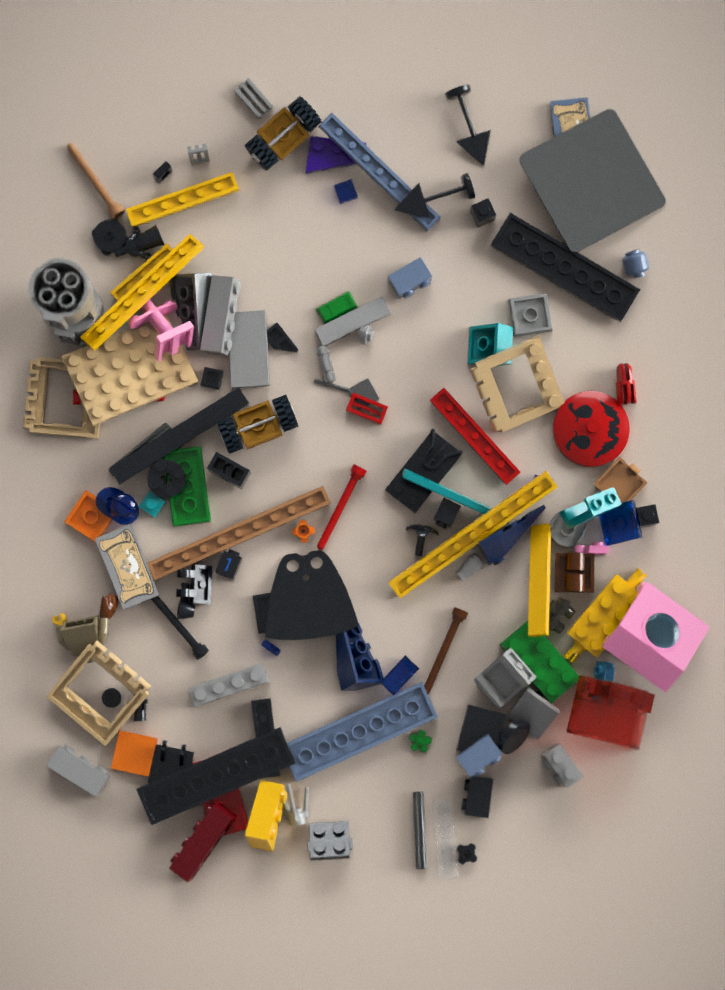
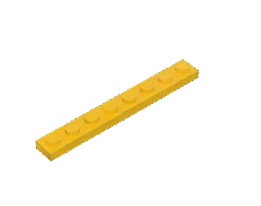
[80,234,204,351]

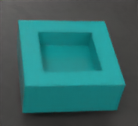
[139,491,166,518]

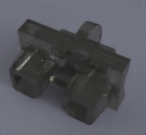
[549,597,575,634]

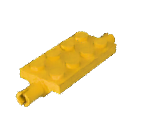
[563,568,647,664]

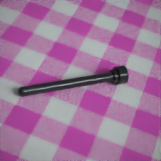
[151,596,209,660]

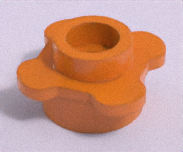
[292,520,315,543]

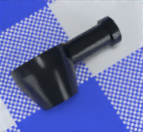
[177,583,195,619]

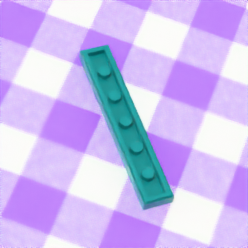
[402,468,509,524]

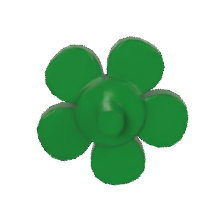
[410,730,432,752]

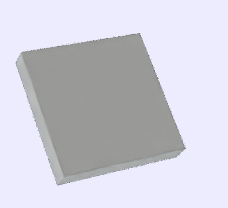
[509,293,552,337]
[507,687,560,739]

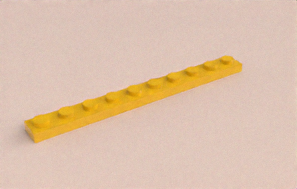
[389,470,558,598]

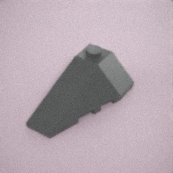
[170,272,212,350]

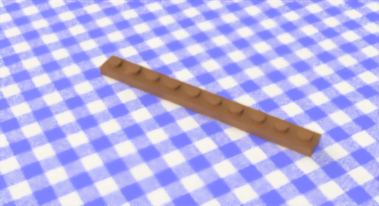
[147,486,331,581]

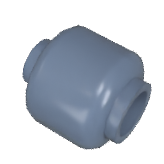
[622,249,649,279]

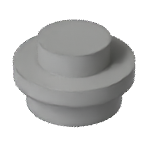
[359,325,374,344]

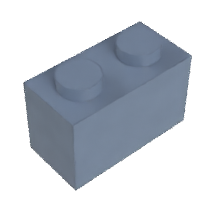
[388,257,432,299]
[456,733,502,777]

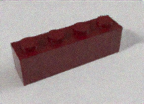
[169,803,237,882]

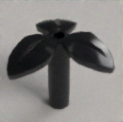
[406,524,439,556]

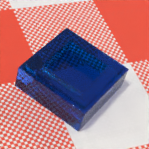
[334,179,358,204]

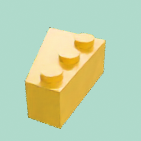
[245,780,287,852]

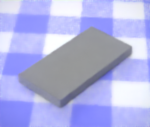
[229,310,270,389]

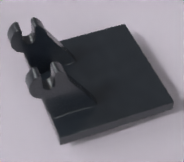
[148,740,194,783]

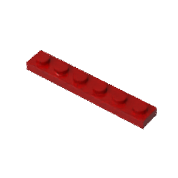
[430,388,521,485]

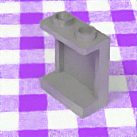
[474,648,536,709]

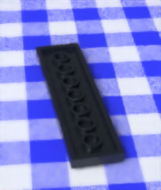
[490,212,641,323]
[136,727,296,825]

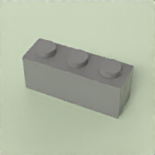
[46,744,110,797]

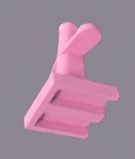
[129,299,194,362]

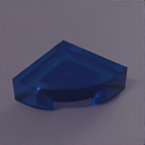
[261,639,281,657]

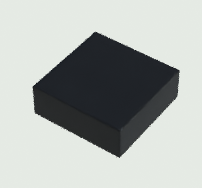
[153,161,172,183]
[200,367,224,390]

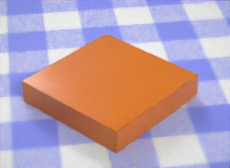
[64,490,118,542]
[111,730,158,777]

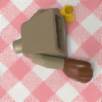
[52,594,118,663]

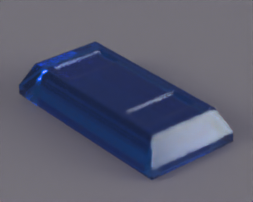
[380,655,419,696]

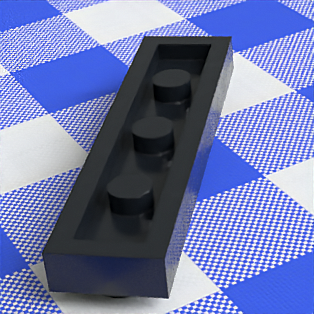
[251,698,280,778]

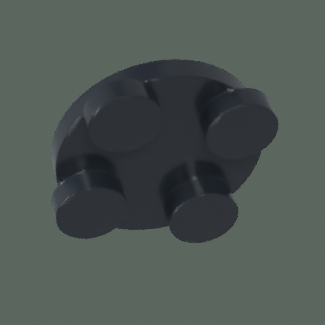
[92,219,128,256]

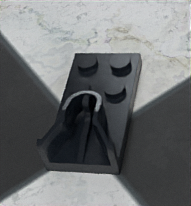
[385,428,463,513]

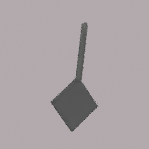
[314,378,379,411]

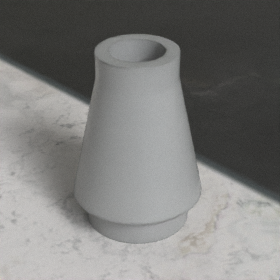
[456,553,484,581]

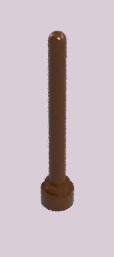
[424,607,468,694]

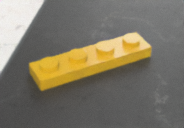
[110,243,173,301]

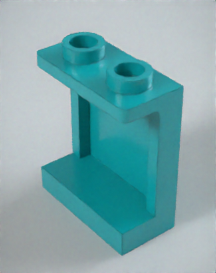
[560,487,622,530]

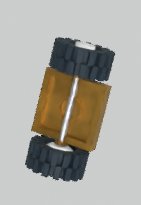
[245,96,322,171]
[217,395,298,454]

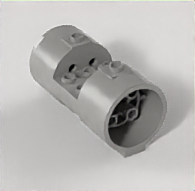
[29,259,104,345]

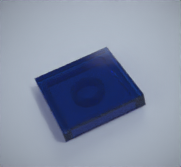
[599,500,643,546]

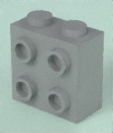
[541,743,583,788]

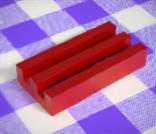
[346,393,388,425]

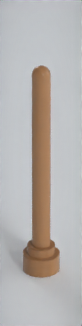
[67,143,125,220]

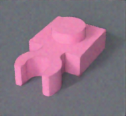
[574,542,609,555]

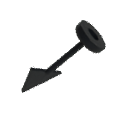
[445,84,491,166]
[395,173,475,218]

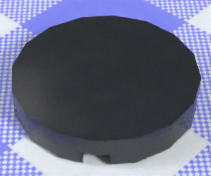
[498,719,530,754]

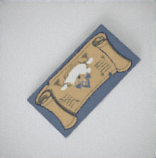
[550,97,590,137]

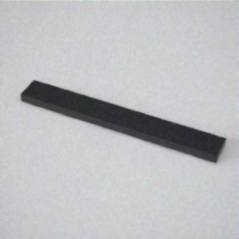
[109,387,249,485]

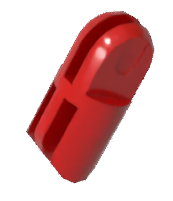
[616,363,637,405]

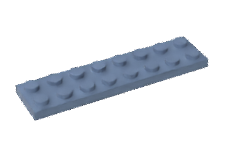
[288,682,438,782]

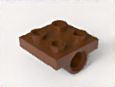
[555,552,595,593]

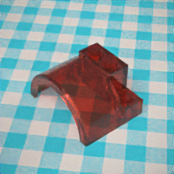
[566,675,655,750]

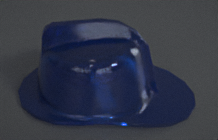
[96,487,139,525]

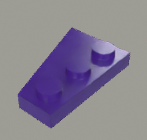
[306,136,366,174]

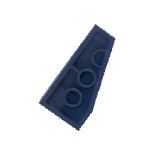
[477,505,546,566]
[336,623,385,691]

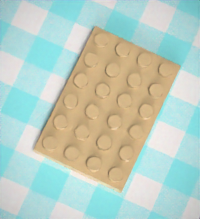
[61,314,198,427]

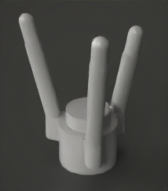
[283,784,309,826]

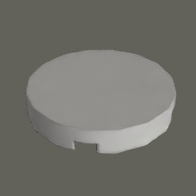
[549,511,587,548]

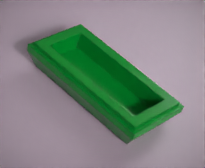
[316,291,358,324]

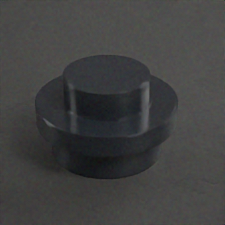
[102,688,121,708]

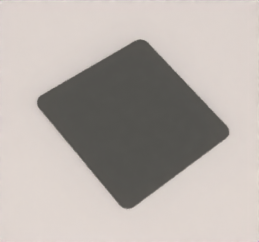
[519,109,666,253]

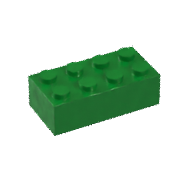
[499,621,581,704]

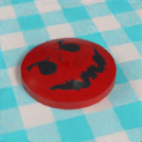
[553,391,630,467]

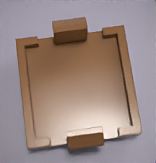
[593,457,648,510]

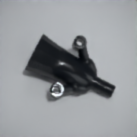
[114,225,165,260]

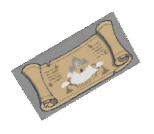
[95,524,160,610]

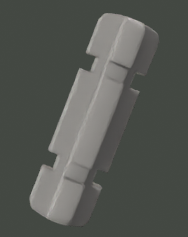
[316,346,336,383]

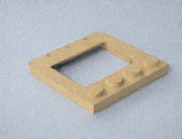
[470,335,564,432]
[23,357,100,439]
[46,641,151,746]

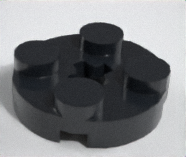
[147,460,186,499]

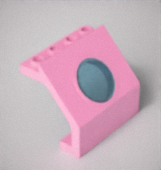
[602,582,710,693]

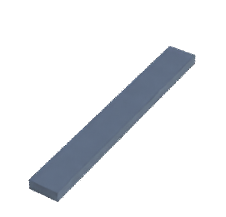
[318,112,441,231]

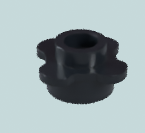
[457,843,477,864]

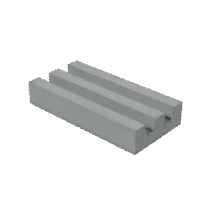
[234,78,273,119]
[187,143,210,164]

